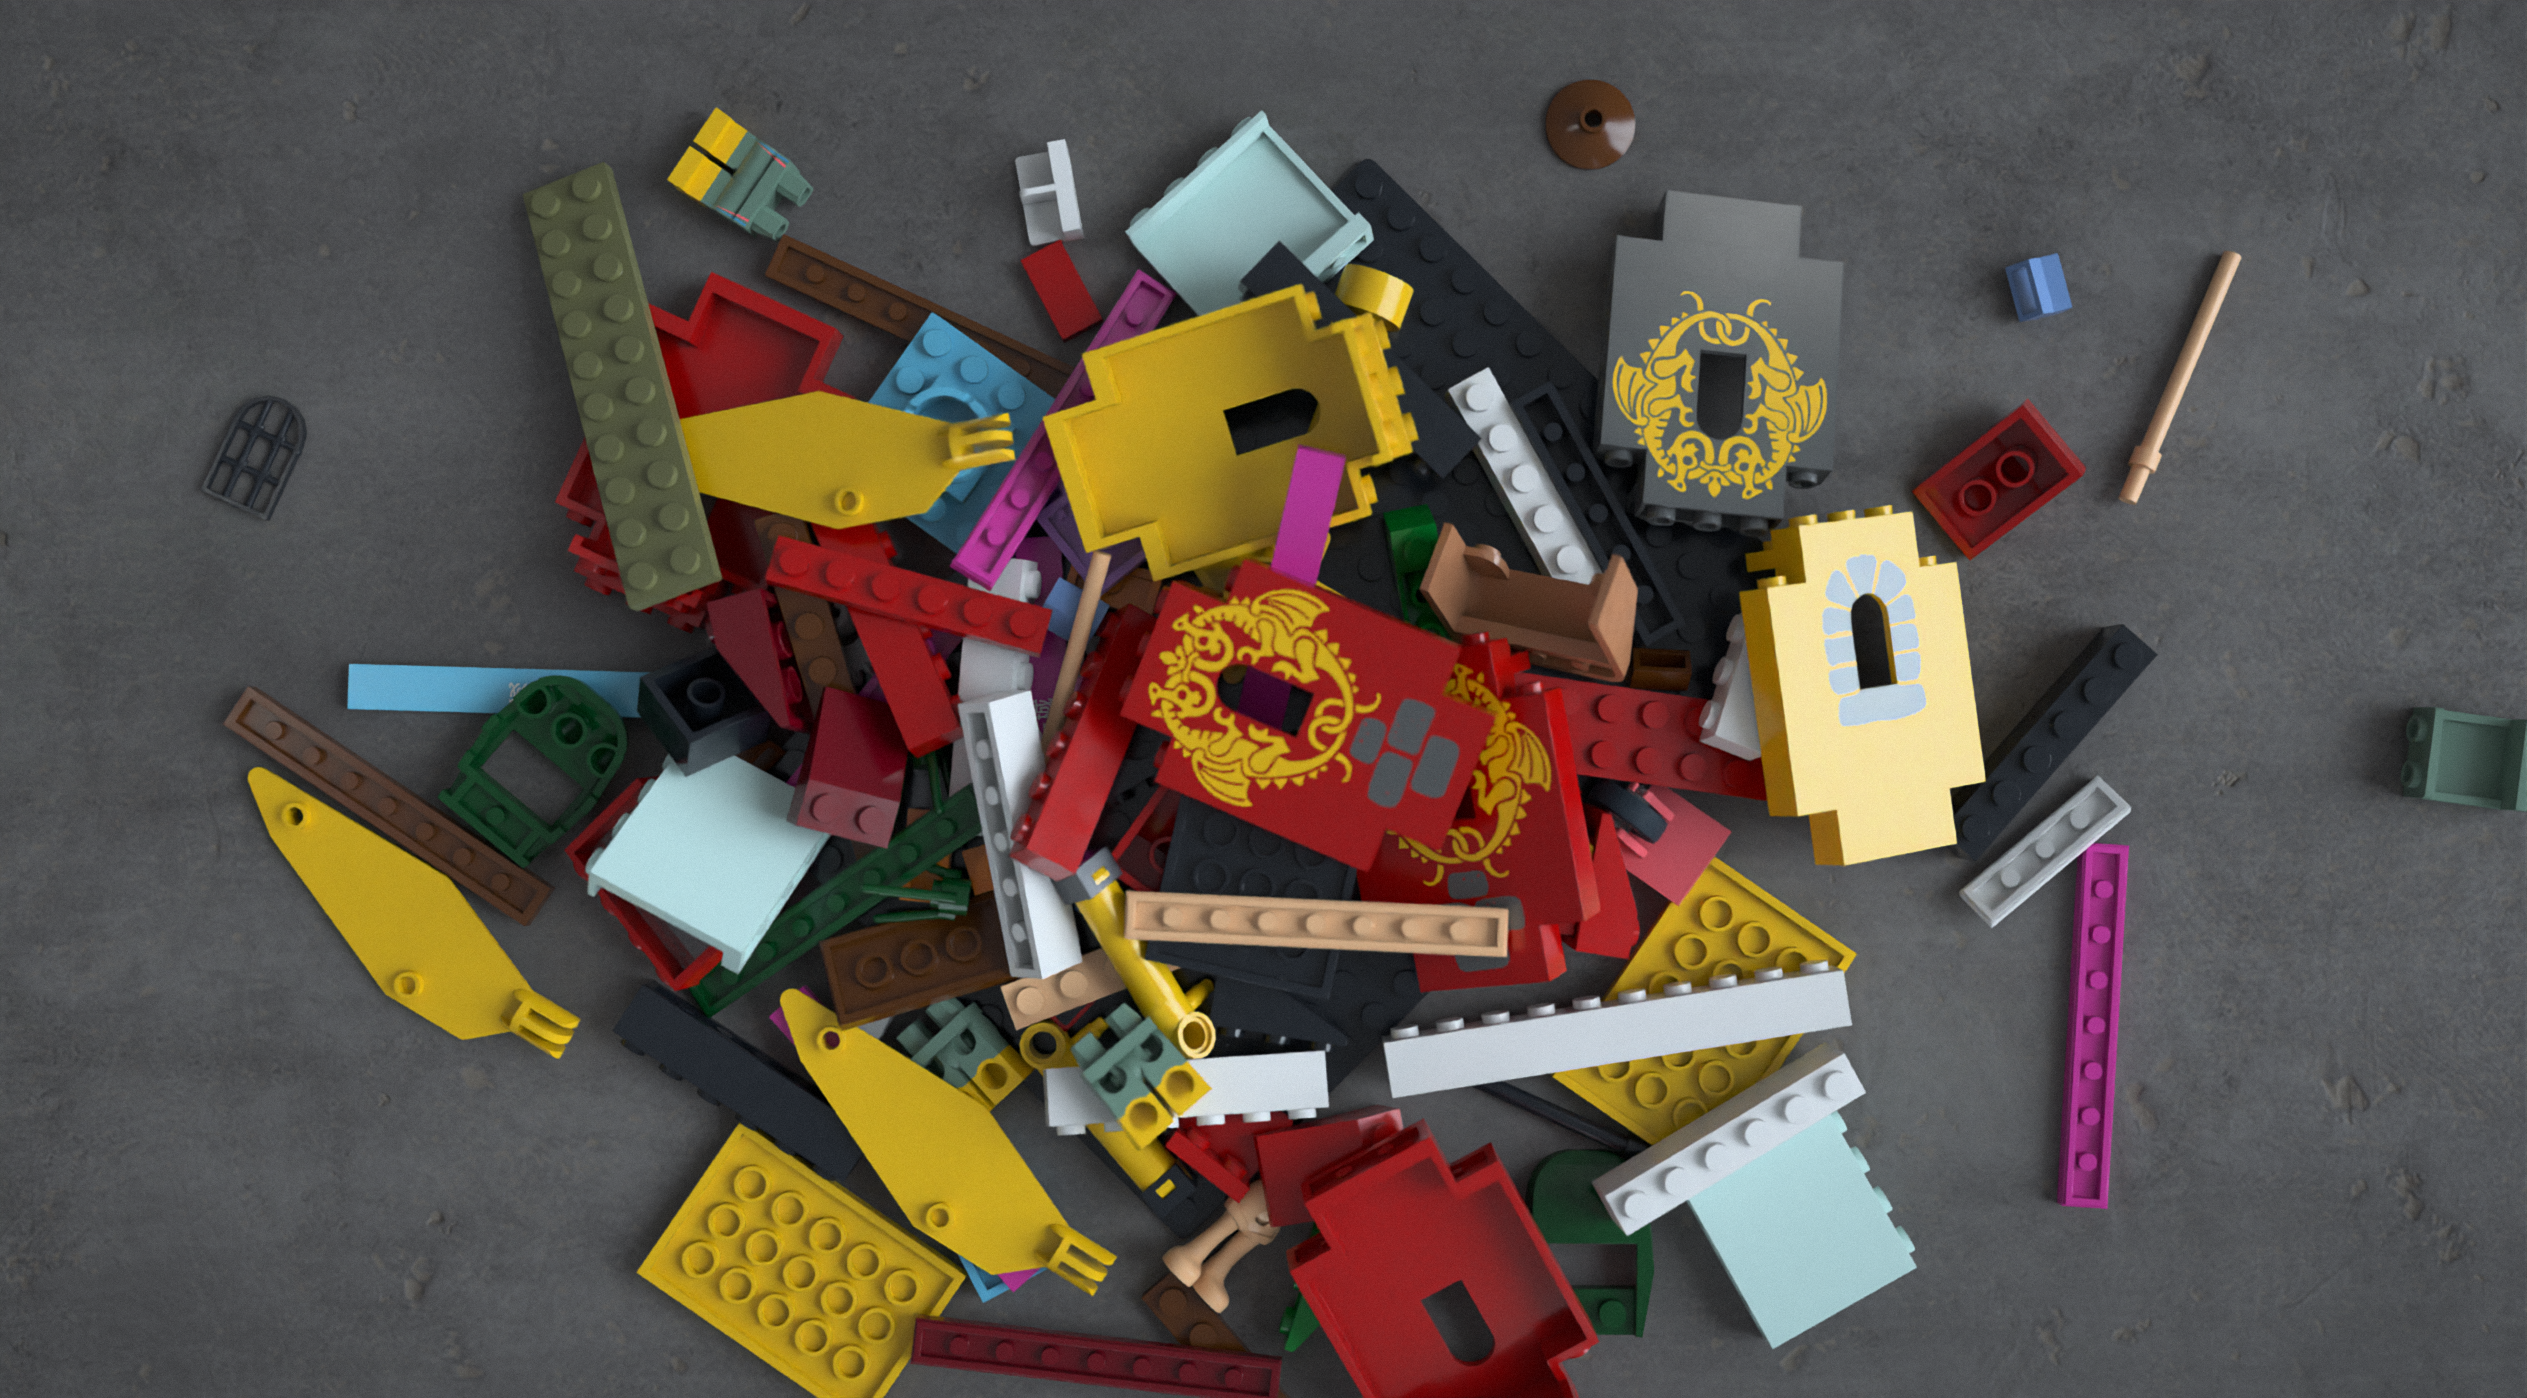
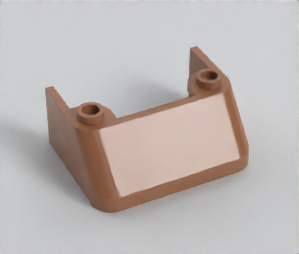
[1419,523,1638,682]

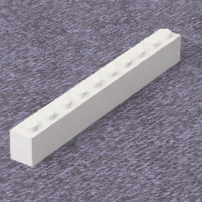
[1381,960,1852,1098]

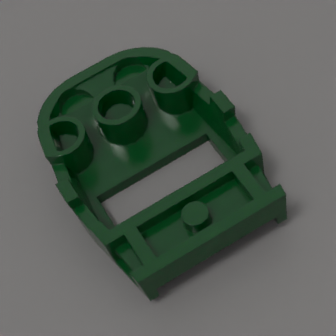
[437,675,629,869]
[1525,1149,1654,1337]

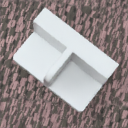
[1015,139,1084,247]

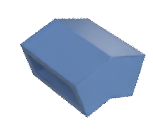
[2005,253,2072,322]
[1043,577,1110,647]

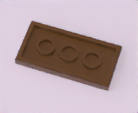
[819,890,1022,1031]

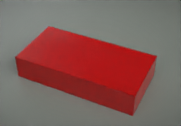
[1020,240,1104,343]

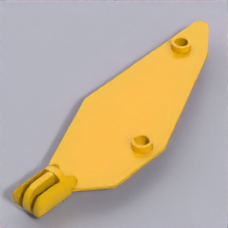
[680,391,1015,529]
[248,767,581,1059]
[780,988,1117,1296]

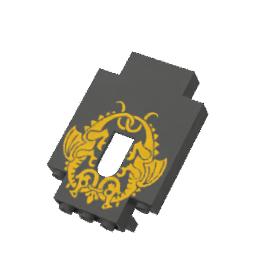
[1592,190,1844,537]

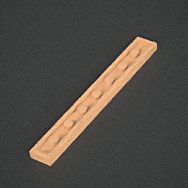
[1124,891,1508,957]

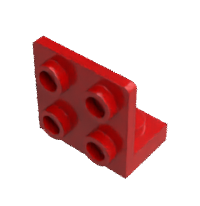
[1165,1110,1293,1204]

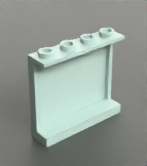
[1125,110,1374,316]
[585,754,831,974]
[1686,1110,1917,1349]

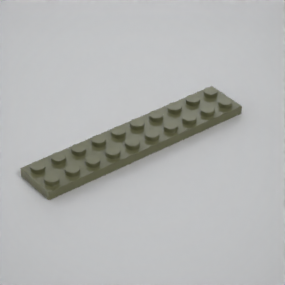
[523,162,722,611]

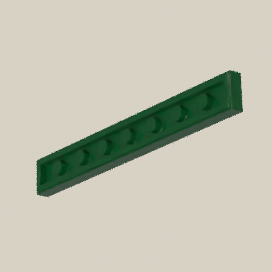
[688,782,983,1019]

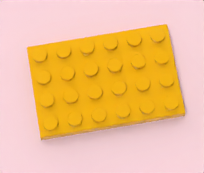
[1550,857,1857,1145]
[636,1122,968,1398]

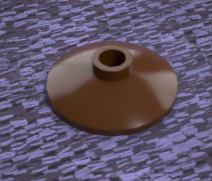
[1545,80,1635,170]

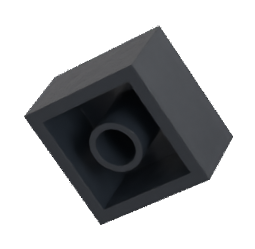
[637,646,771,777]

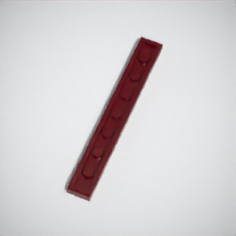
[910,1314,1282,1398]

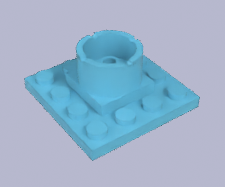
[868,312,1055,554]

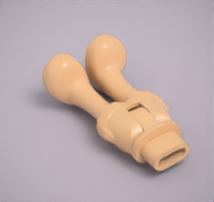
[1162,1178,1280,1314]

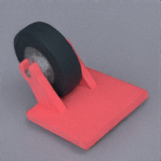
[1588,778,1732,907]

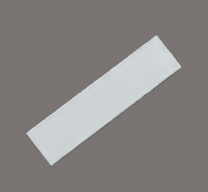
[1959,775,2131,928]

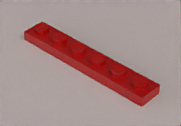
[765,535,1053,658]

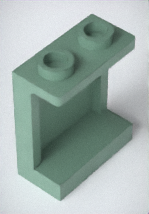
[2400,707,2527,812]

